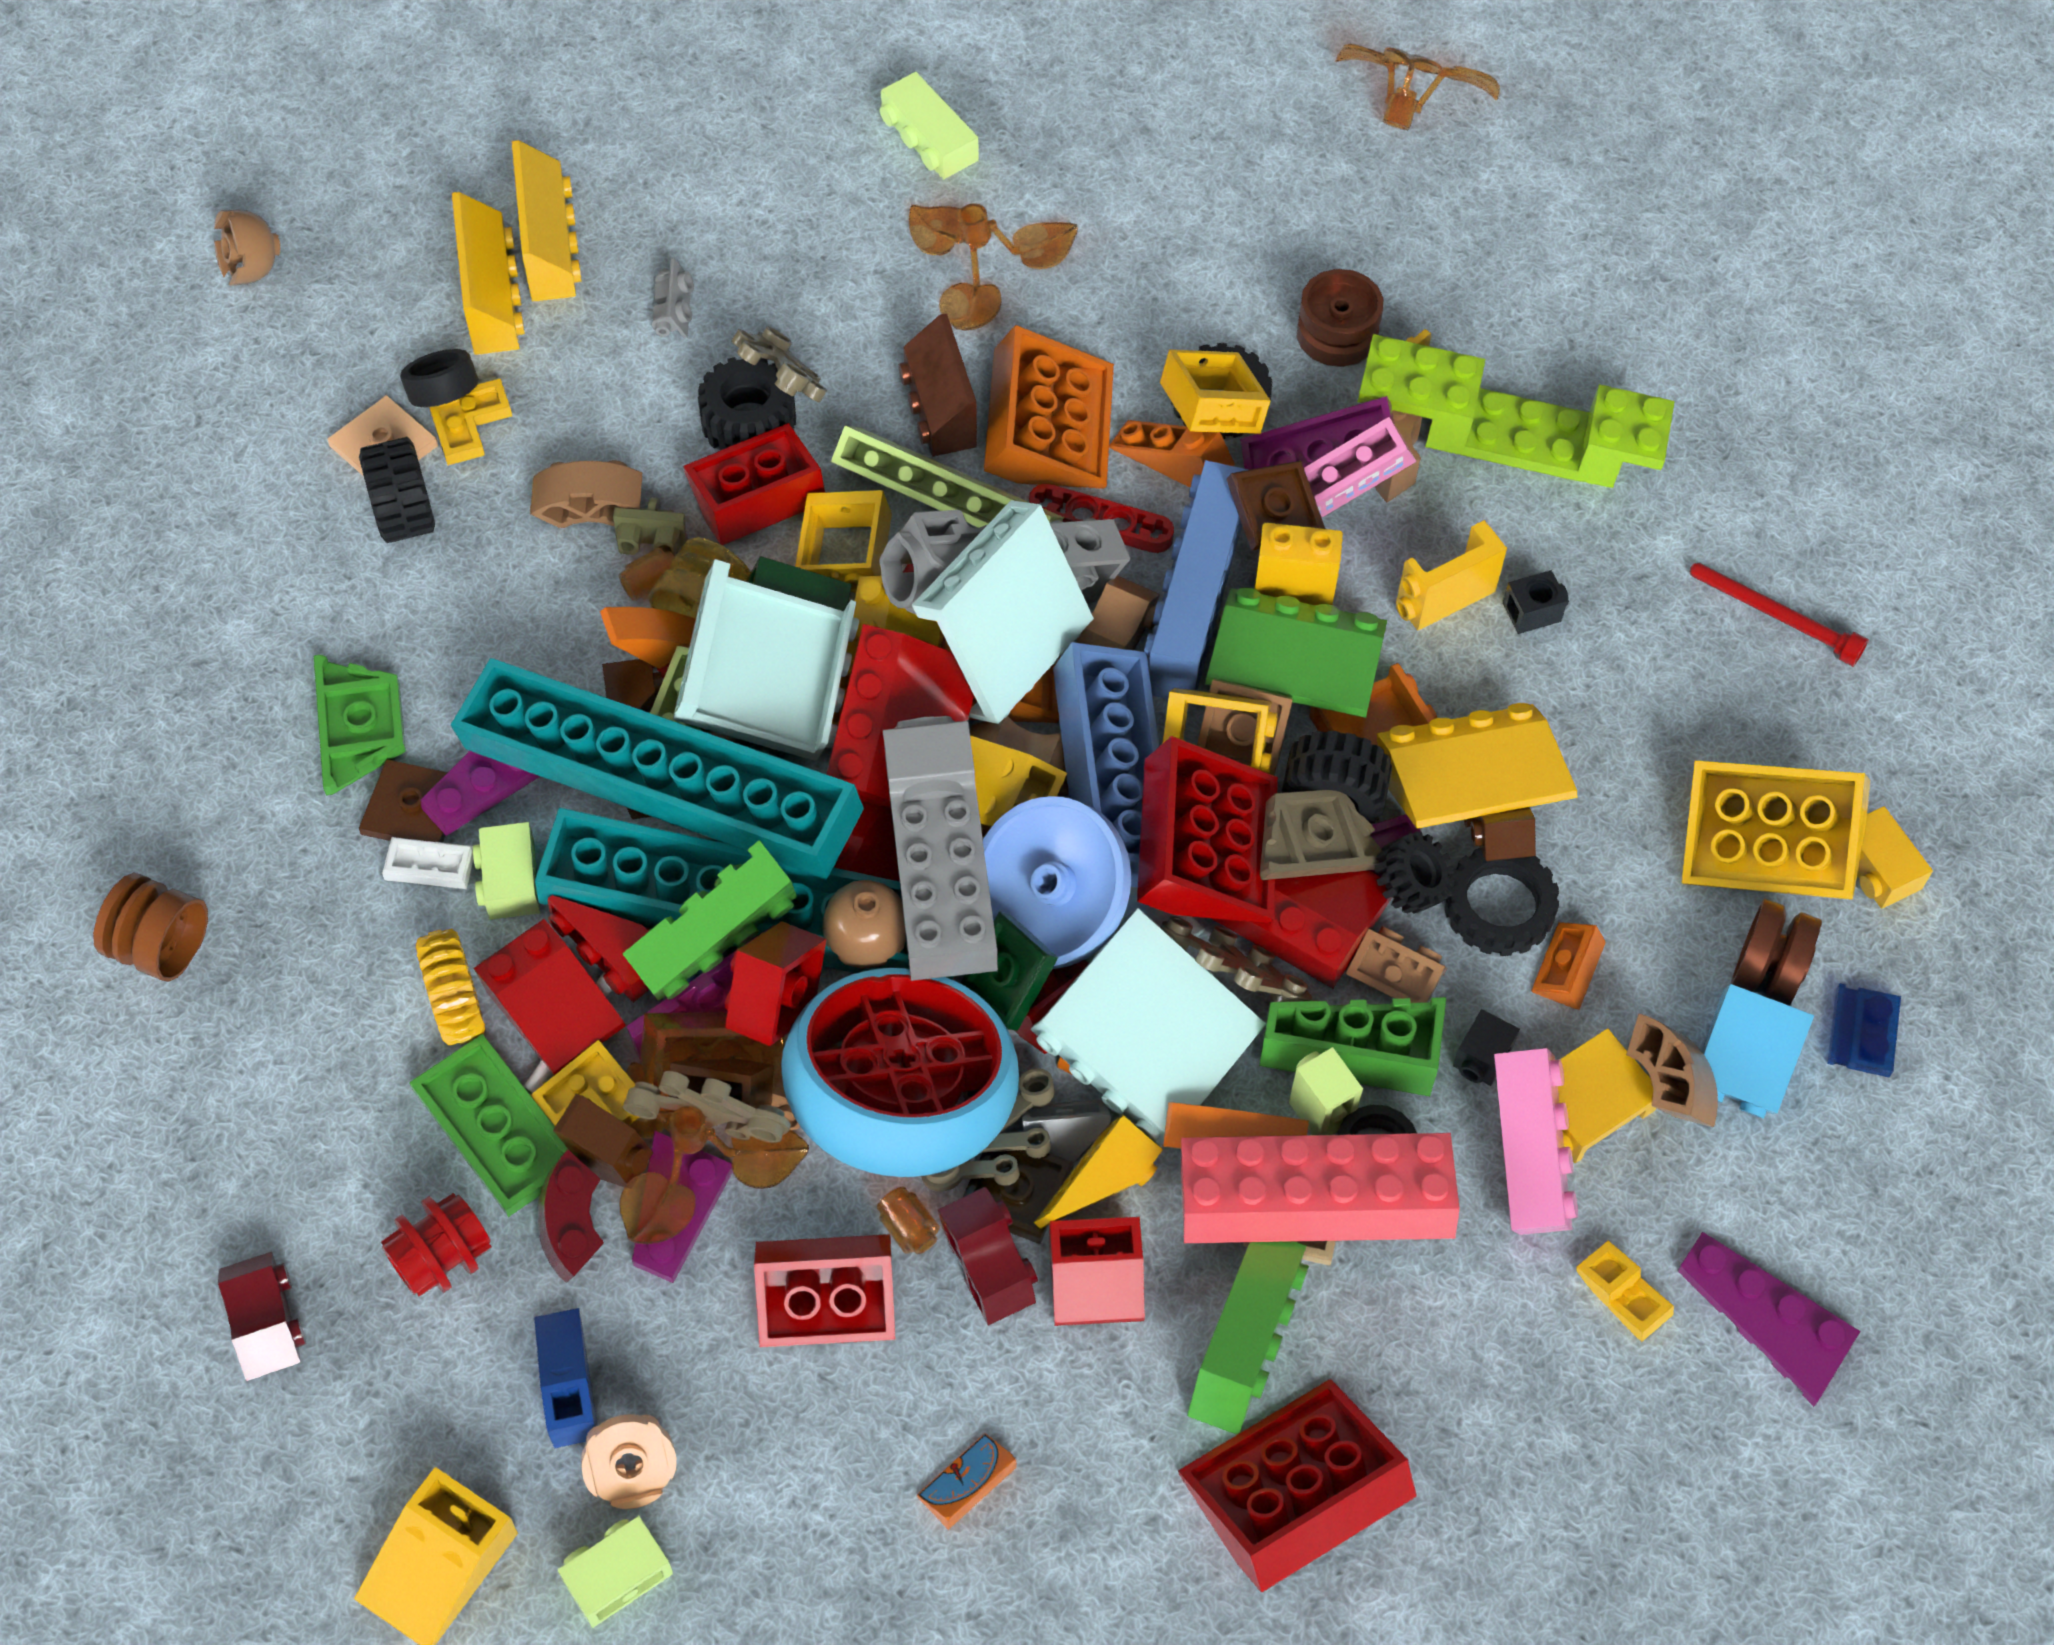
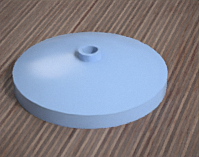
[983,796,1131,969]

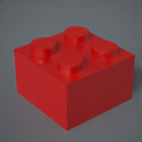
[725,921,827,1046]

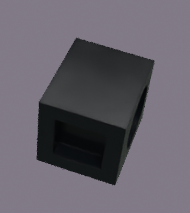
[1503,570,1569,634]
[1453,1009,1520,1086]

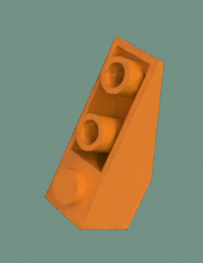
[1109,420,1235,487]

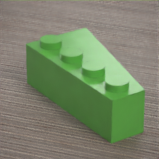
[1259,997,1447,1097]

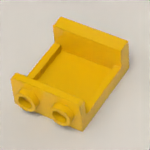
[1396,520,1507,631]
[1254,523,1343,605]
[1558,1028,1657,1163]

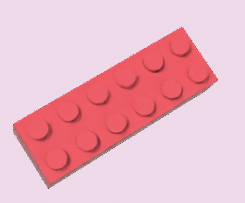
[1181,1133,1460,1243]

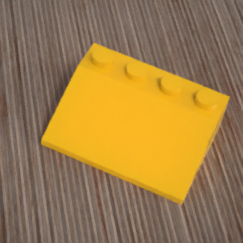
[1377,703,1578,828]
[1682,760,1870,900]

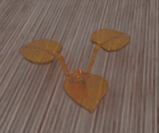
[1336,44,1500,130]
[909,203,1078,331]
[619,1062,809,1244]

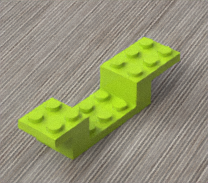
[1357,334,1675,488]

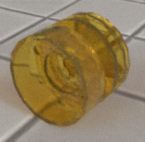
[648,537,751,619]

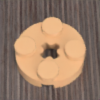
[581,1414,676,1509]

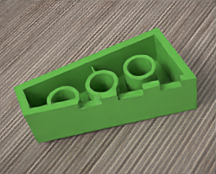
[623,840,797,1001]
[1187,1241,1309,1435]

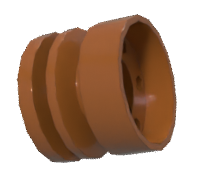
[93,872,208,982]

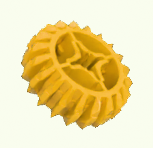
[415,928,485,1046]

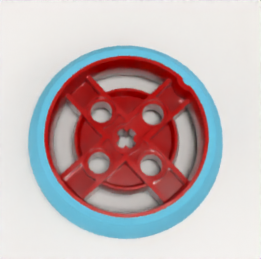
[781,968,1019,1177]

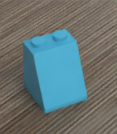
[1702,984,1814,1119]

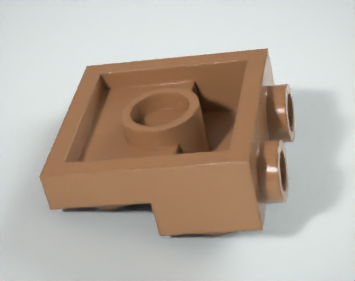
[1197,678,1294,776]

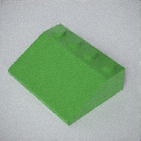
[1205,587,1387,718]

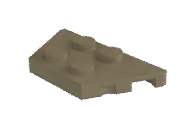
[1260,790,1382,880]

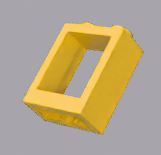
[1160,349,1271,434]
[795,490,892,593]
[1163,688,1277,774]

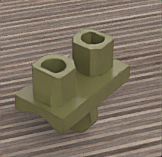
[613,497,688,558]

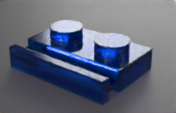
[1827,983,1901,1078]

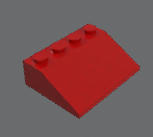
[826,624,974,809]
[1137,736,1278,923]
[1211,870,1392,989]
[1178,1378,1417,1593]

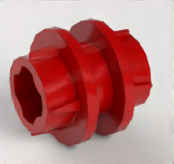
[381,1193,492,1297]

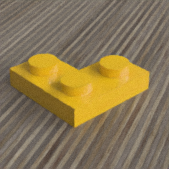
[429,378,512,465]
[530,1040,639,1126]

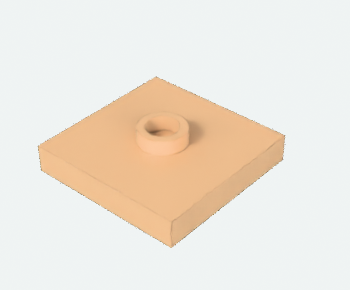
[327,395,438,475]

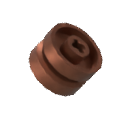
[1297,269,1384,367]
[1731,899,1822,1006]

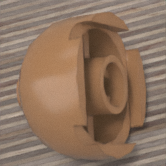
[214,209,280,286]
[822,880,906,969]

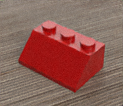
[683,423,825,546]
[754,1234,895,1347]

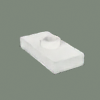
[382,837,474,889]

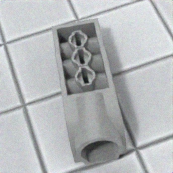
[879,510,1131,614]
[883,716,998,981]

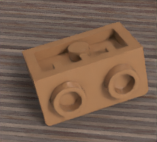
[1346,926,1448,1003]

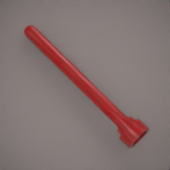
[1690,563,1869,667]

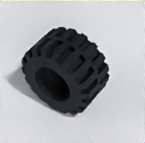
[698,357,796,451]
[359,436,435,544]
[1282,731,1392,824]

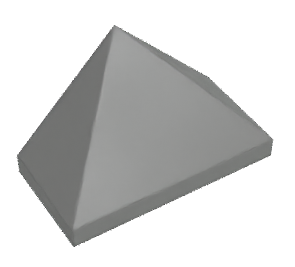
[1021,1100,1111,1162]

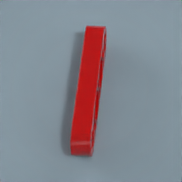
[1029,484,1174,553]

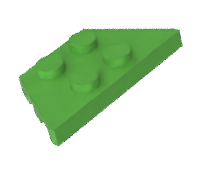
[314,655,406,796]

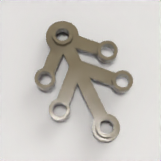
[731,326,827,402]
[1160,916,1312,1002]
[921,1068,1055,1192]
[623,1071,791,1143]

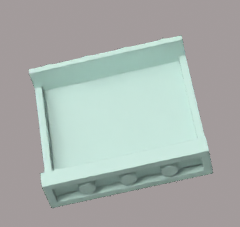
[912,500,1094,724]
[673,559,859,761]
[1030,908,1266,1145]

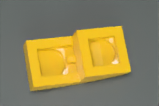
[1576,1240,1674,1342]

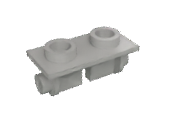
[652,258,694,338]

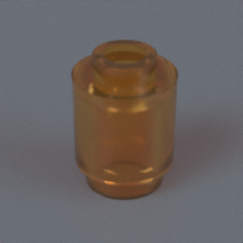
[619,547,680,601]
[876,1186,940,1255]

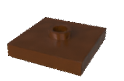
[1226,460,1325,551]
[359,759,448,843]

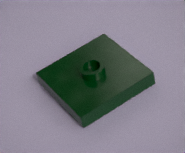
[960,911,1058,1031]

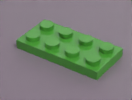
[409,1034,569,1217]

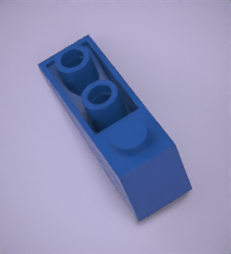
[534,1308,598,1449]

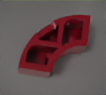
[537,1149,604,1283]
[938,1187,1038,1326]
[218,1251,306,1381]

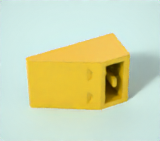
[970,735,1067,837]
[354,1467,518,1645]

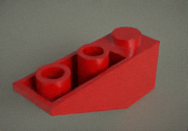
[547,895,650,1003]

